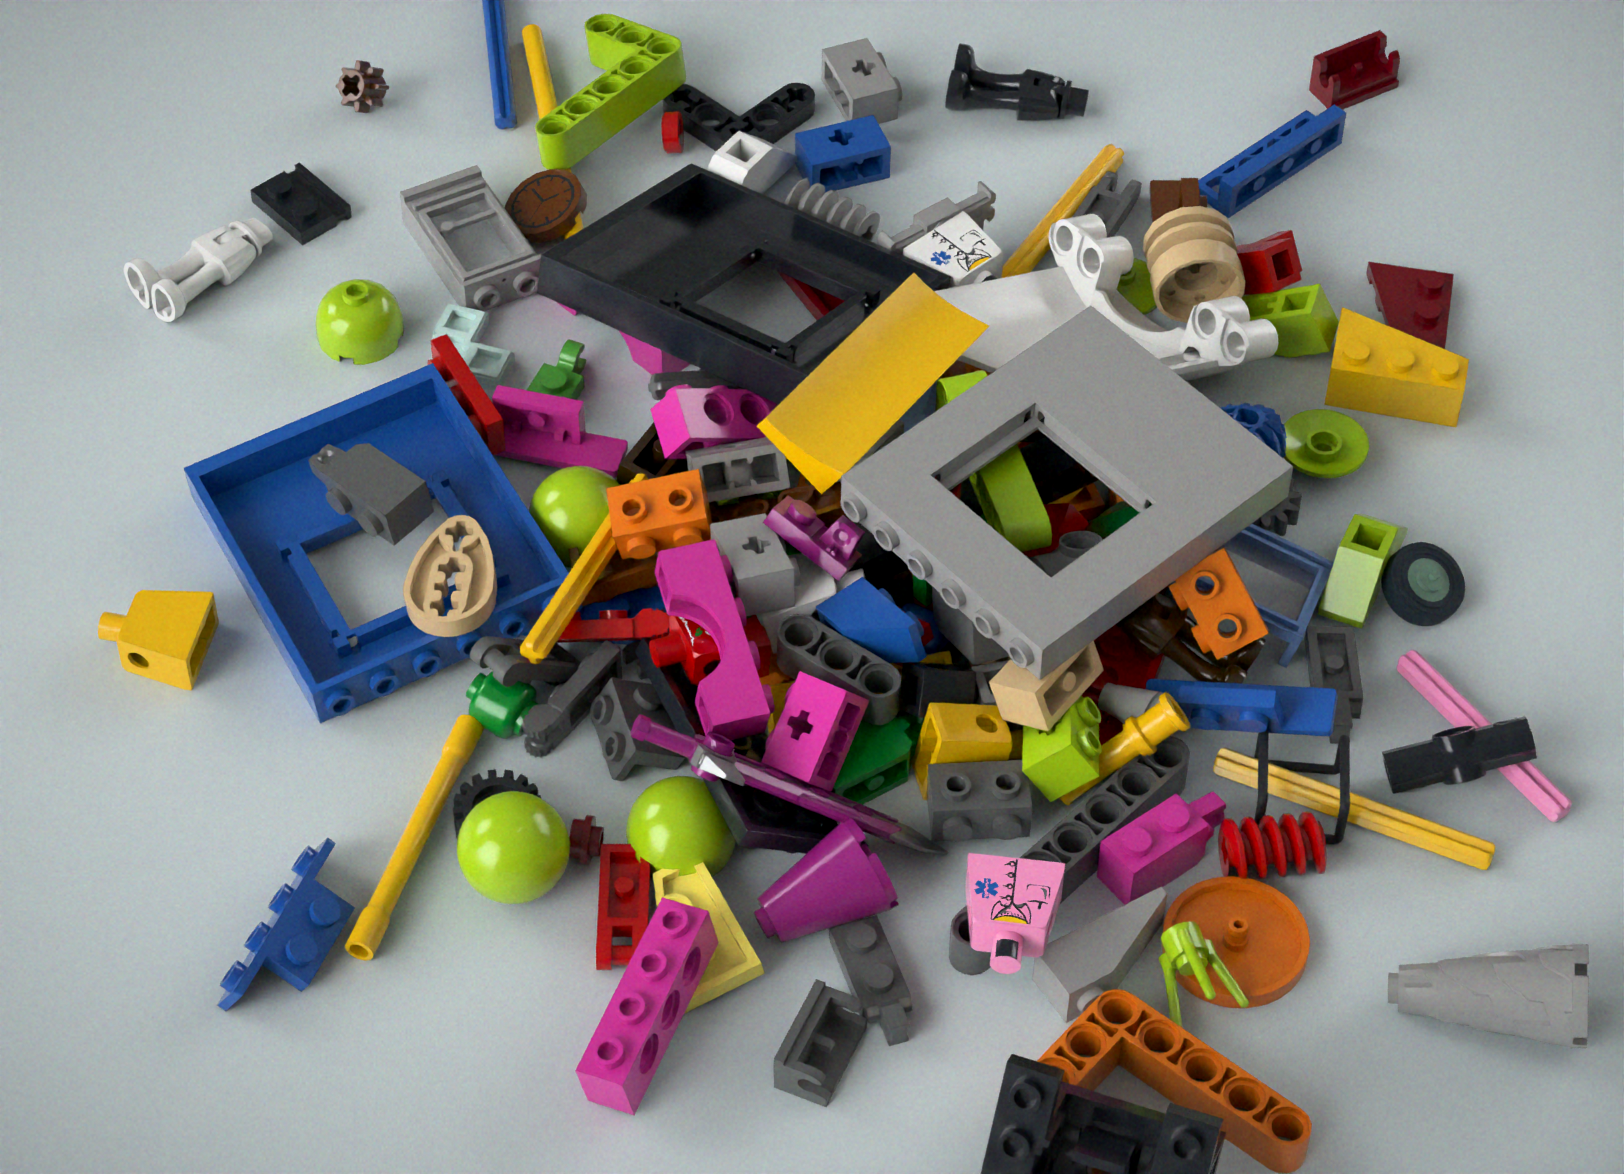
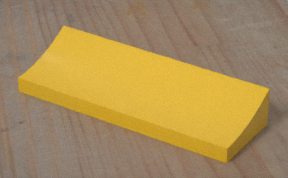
[757,273,989,495]

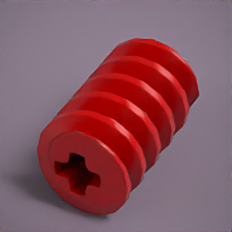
[1218,812,1327,879]

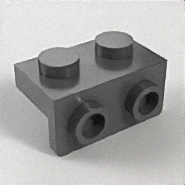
[590,678,685,781]

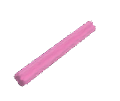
[1396,650,1572,822]

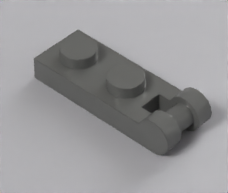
[470,636,581,687]

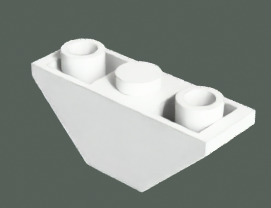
[707,131,797,194]

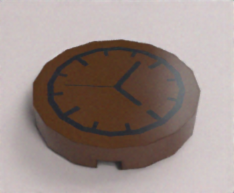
[505,169,587,243]

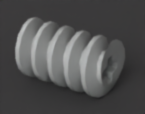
[785,178,880,241]

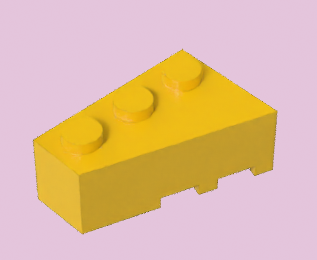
[1324,307,1469,427]

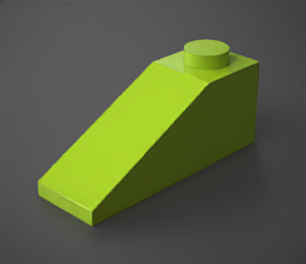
[1241,284,1339,358]

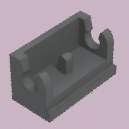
[774,979,868,1107]

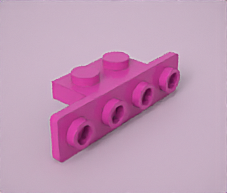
[492,385,628,478]

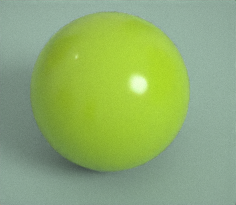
[529,466,620,568]
[626,776,736,879]
[457,791,570,904]

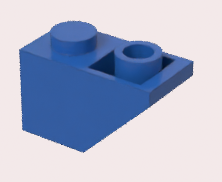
[816,577,926,663]

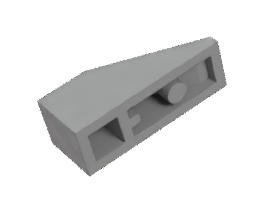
[1032,886,1167,1023]

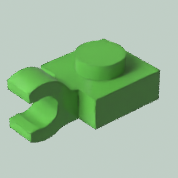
[527,339,586,400]

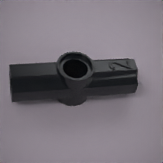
[1382,716,1537,794]

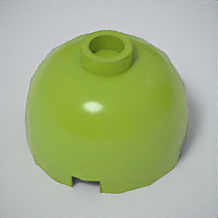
[315,279,404,365]

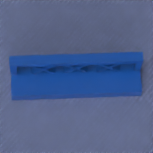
[1198,104,1347,218]

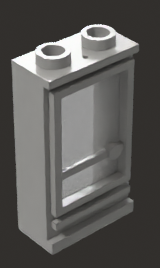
[400,165,541,311]

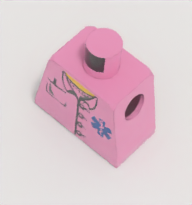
[965,853,1065,974]

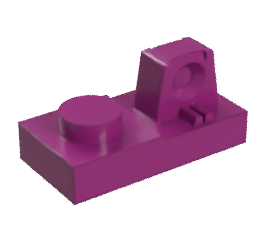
[763,495,865,581]

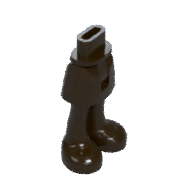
[1116,593,1266,684]

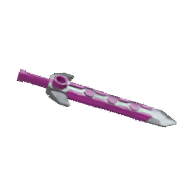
[630,714,948,854]

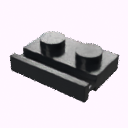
[250,162,352,245]

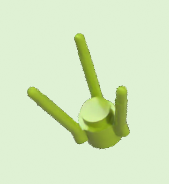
[1158,921,1249,1028]

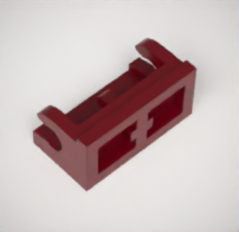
[1309,30,1400,110]

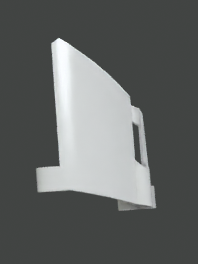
[934,214,1279,381]

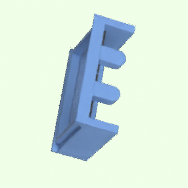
[1164,524,1334,668]

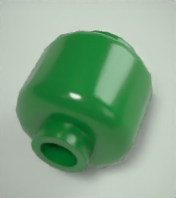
[466,671,540,739]

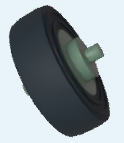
[1381,542,1465,626]

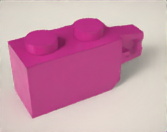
[1096,791,1226,905]

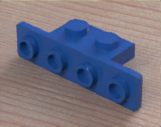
[1146,679,1338,736]
[217,837,355,1011]

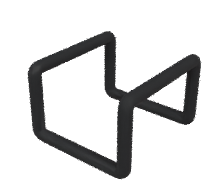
[1254,730,1350,844]

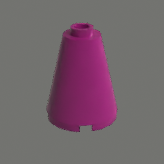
[753,818,899,943]

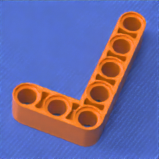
[1037,989,1312,1173]

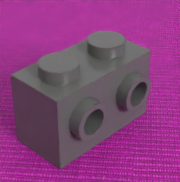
[927,760,1032,842]

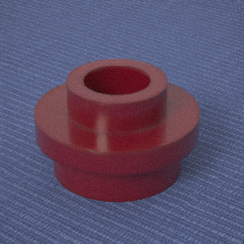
[569,815,604,865]

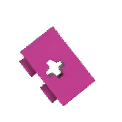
[761,671,869,791]

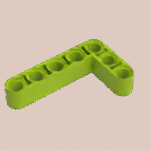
[535,14,686,170]
[935,370,1052,552]

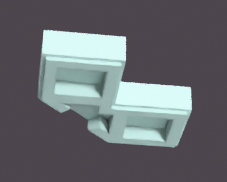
[432,303,515,391]

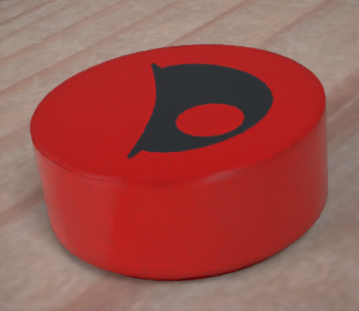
[661,111,684,154]

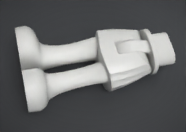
[124,217,273,322]

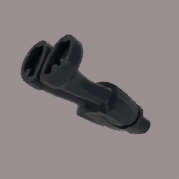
[945,43,1089,121]

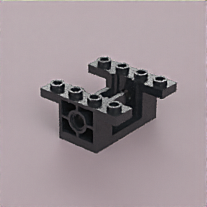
[981,1054,1226,1174]

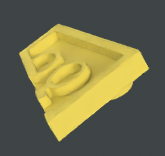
[653,862,765,1014]

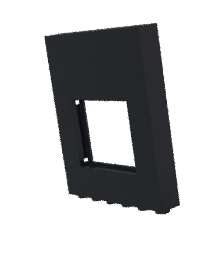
[537,163,951,404]

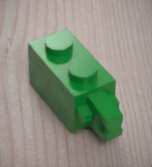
[830,713,924,805]

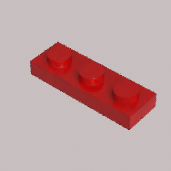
[427,334,506,455]

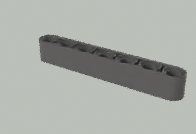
[949,736,1190,975]

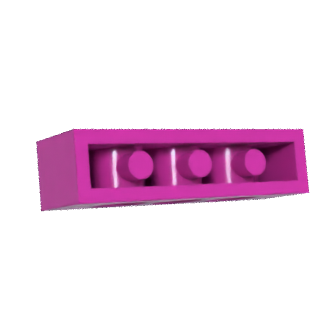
[650,384,787,459]
[575,897,719,1115]

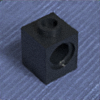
[899,662,978,718]

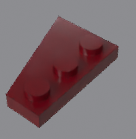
[1366,262,1454,349]

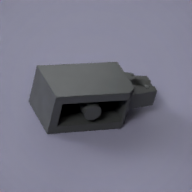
[309,443,434,546]

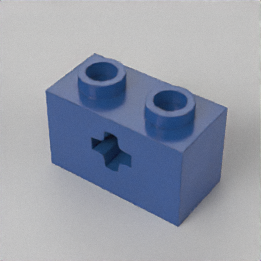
[795,115,891,193]

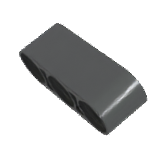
[776,614,901,725]

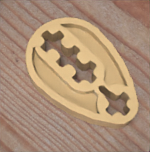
[403,515,497,637]

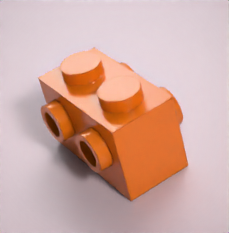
[606,469,712,559]
[1169,545,1269,660]

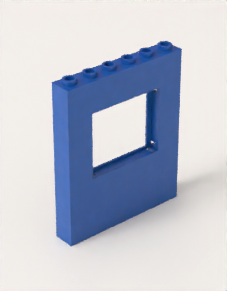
[184,363,569,723]

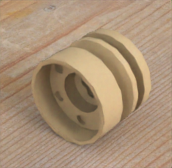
[1143,206,1245,323]

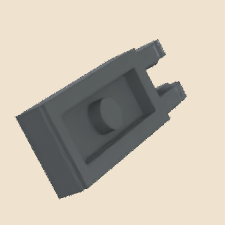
[1073,171,1142,237]
[522,640,622,758]

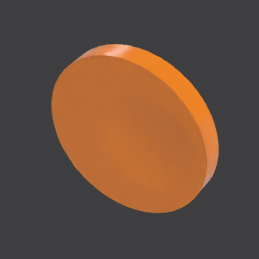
[1161,876,1310,1008]

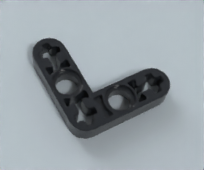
[663,82,815,151]

